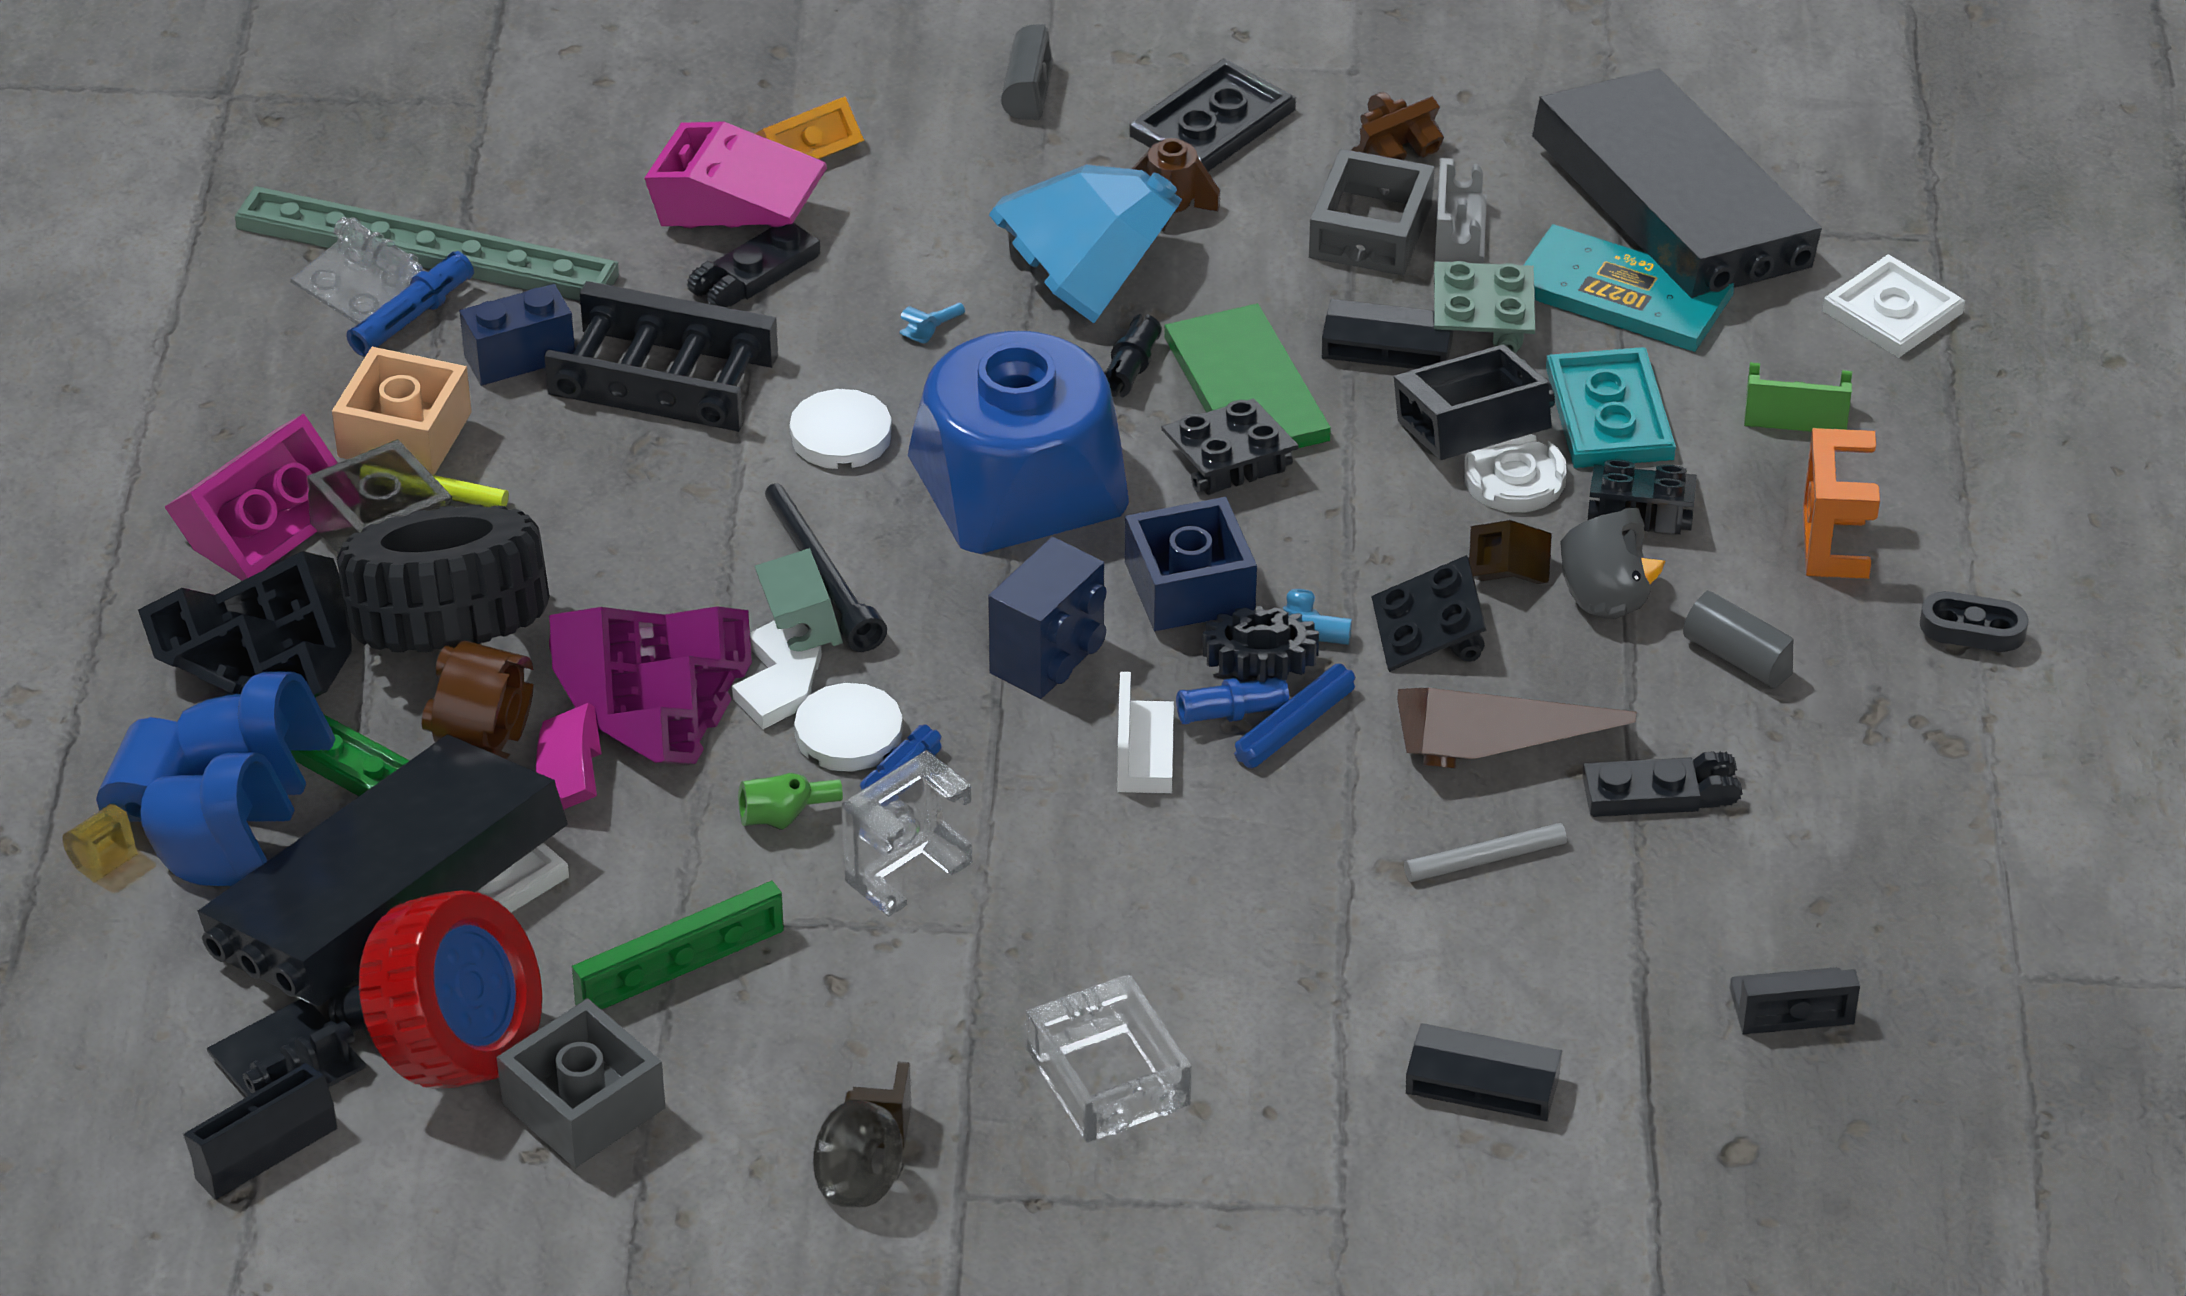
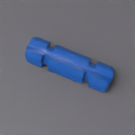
[860,724,942,807]

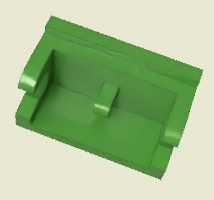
[1744,362,1852,432]

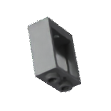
[1309,149,1435,276]

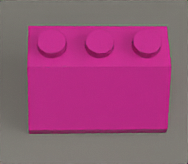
[164,413,362,581]

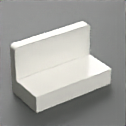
[1117,672,1174,793]

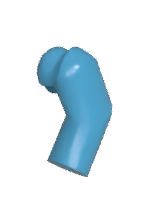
[1283,589,1352,645]

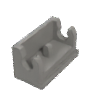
[1435,158,1487,263]

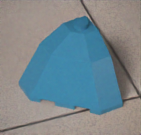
[989,165,1182,323]

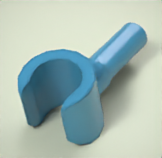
[899,303,965,343]

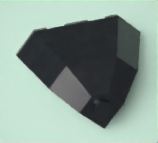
[138,551,352,698]

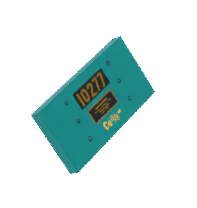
[1524,224,1734,352]

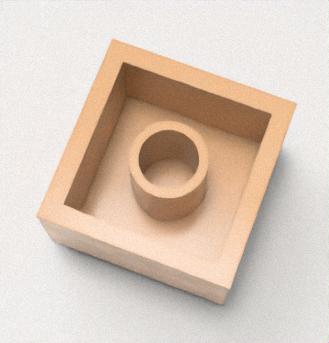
[332,347,472,475]

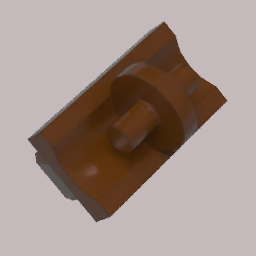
[1351,92,1444,160]

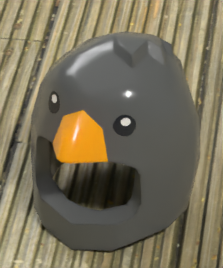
[1560,508,1666,619]

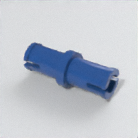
[1176,677,1289,725]

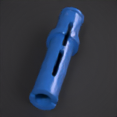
[346,251,474,357]

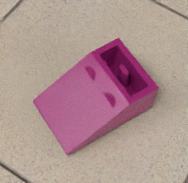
[644,122,827,228]

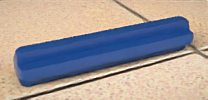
[1234,664,1356,768]

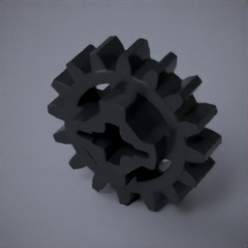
[1203,606,1319,682]

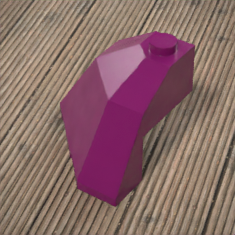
[549,606,752,765]

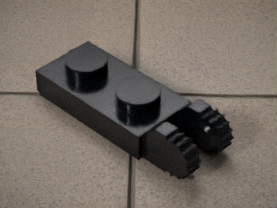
[687,222,821,308]
[1582,751,1743,817]

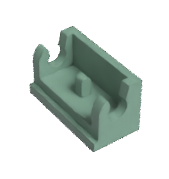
[755,548,843,651]

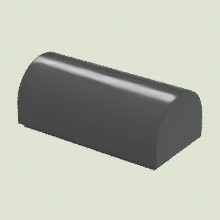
[1001,24,1053,120]
[1683,590,1794,688]

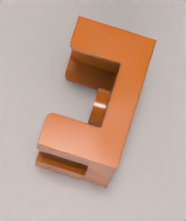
[1803,428,1880,579]

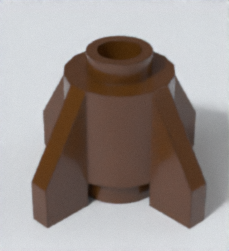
[1132,138,1220,231]

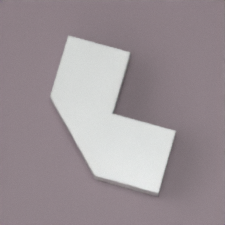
[732,621,822,729]

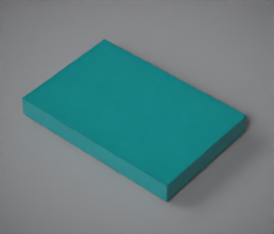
[1546,347,1676,468]

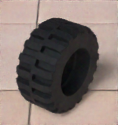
[337,505,550,652]

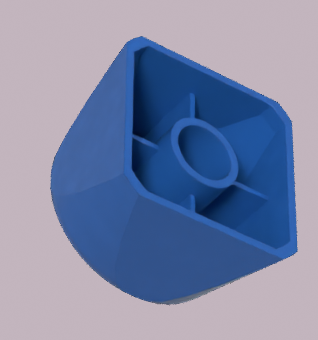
[908,331,1129,554]

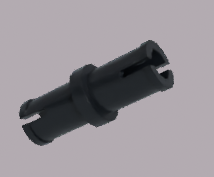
[1104,314,1162,397]

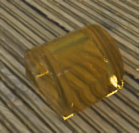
[62,804,138,883]

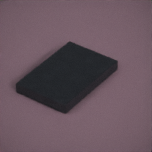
[1130,58,1296,172]

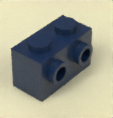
[459,284,575,386]

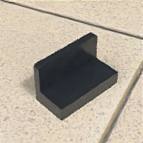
[1730,967,1860,1035]

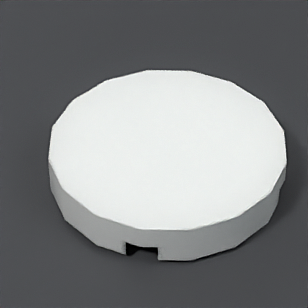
[790,389,892,469]
[1464,434,1566,513]
[794,683,903,772]

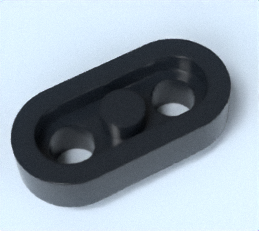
[1920,591,2028,652]

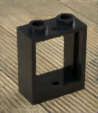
[1394,344,1555,460]

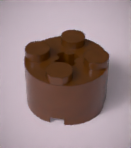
[421,641,534,759]

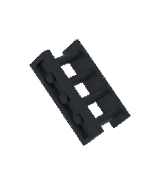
[544,281,778,432]

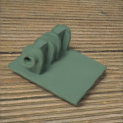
[1434,261,1535,353]

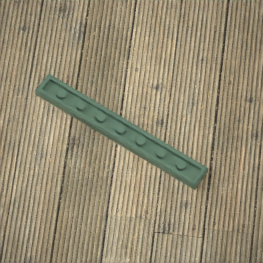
[235,186,619,301]

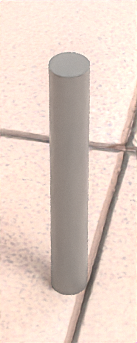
[1404,823,1567,883]

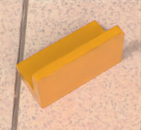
[755,96,864,159]

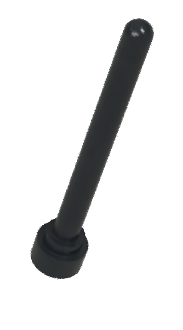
[765,483,887,652]

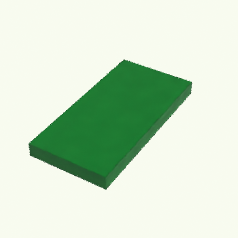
[1164,303,1331,449]

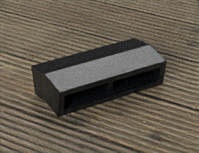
[1322,299,1453,369]
[1406,1023,1562,1122]
[183,1063,338,1200]

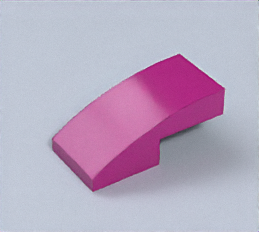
[536,703,602,810]

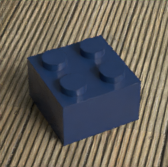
[1125,497,1257,632]
[988,536,1107,699]

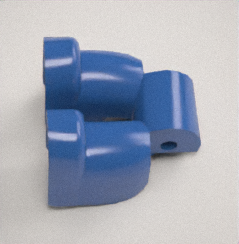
[96,672,336,886]

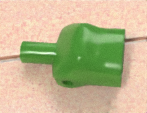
[738,773,843,830]

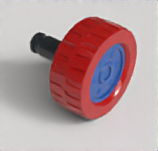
[328,890,542,1089]

